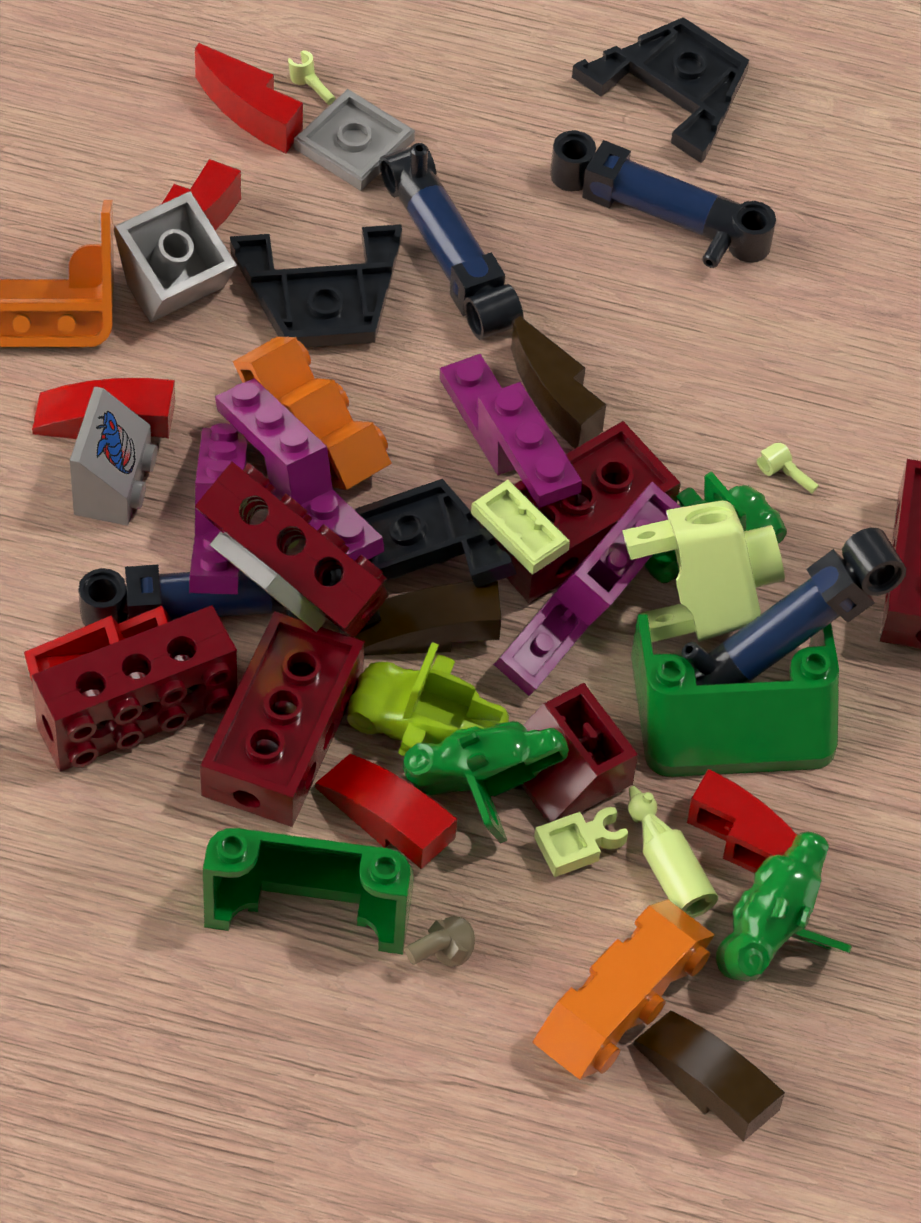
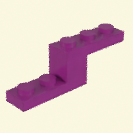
[440,353,582,508]
[215,378,384,561]
[189,423,248,594]
[493,482,680,696]

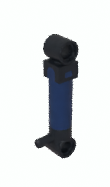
[550,130,776,268]
[379,143,524,340]
[682,527,906,685]
[78,564,341,626]

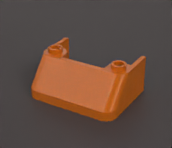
[0,200,114,347]

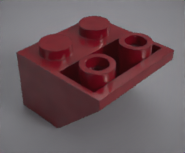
[521,683,638,823]

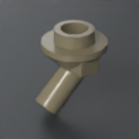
[404,916,475,967]

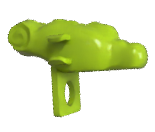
[347,642,509,756]

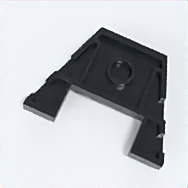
[572,17,749,163]
[230,224,402,348]
[338,479,517,634]

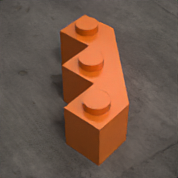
[233,336,392,490]
[532,899,715,1080]

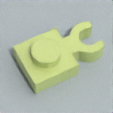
[534,807,628,877]

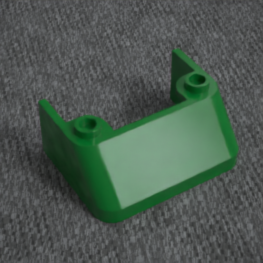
[631,614,839,777]

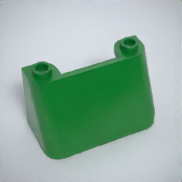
[203,828,414,955]

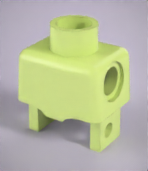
[622,501,785,642]

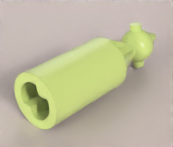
[628,786,718,918]

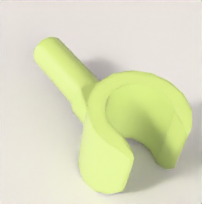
[288,50,336,105]
[757,443,819,494]

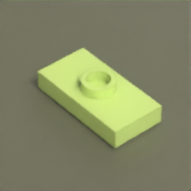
[471,480,570,575]

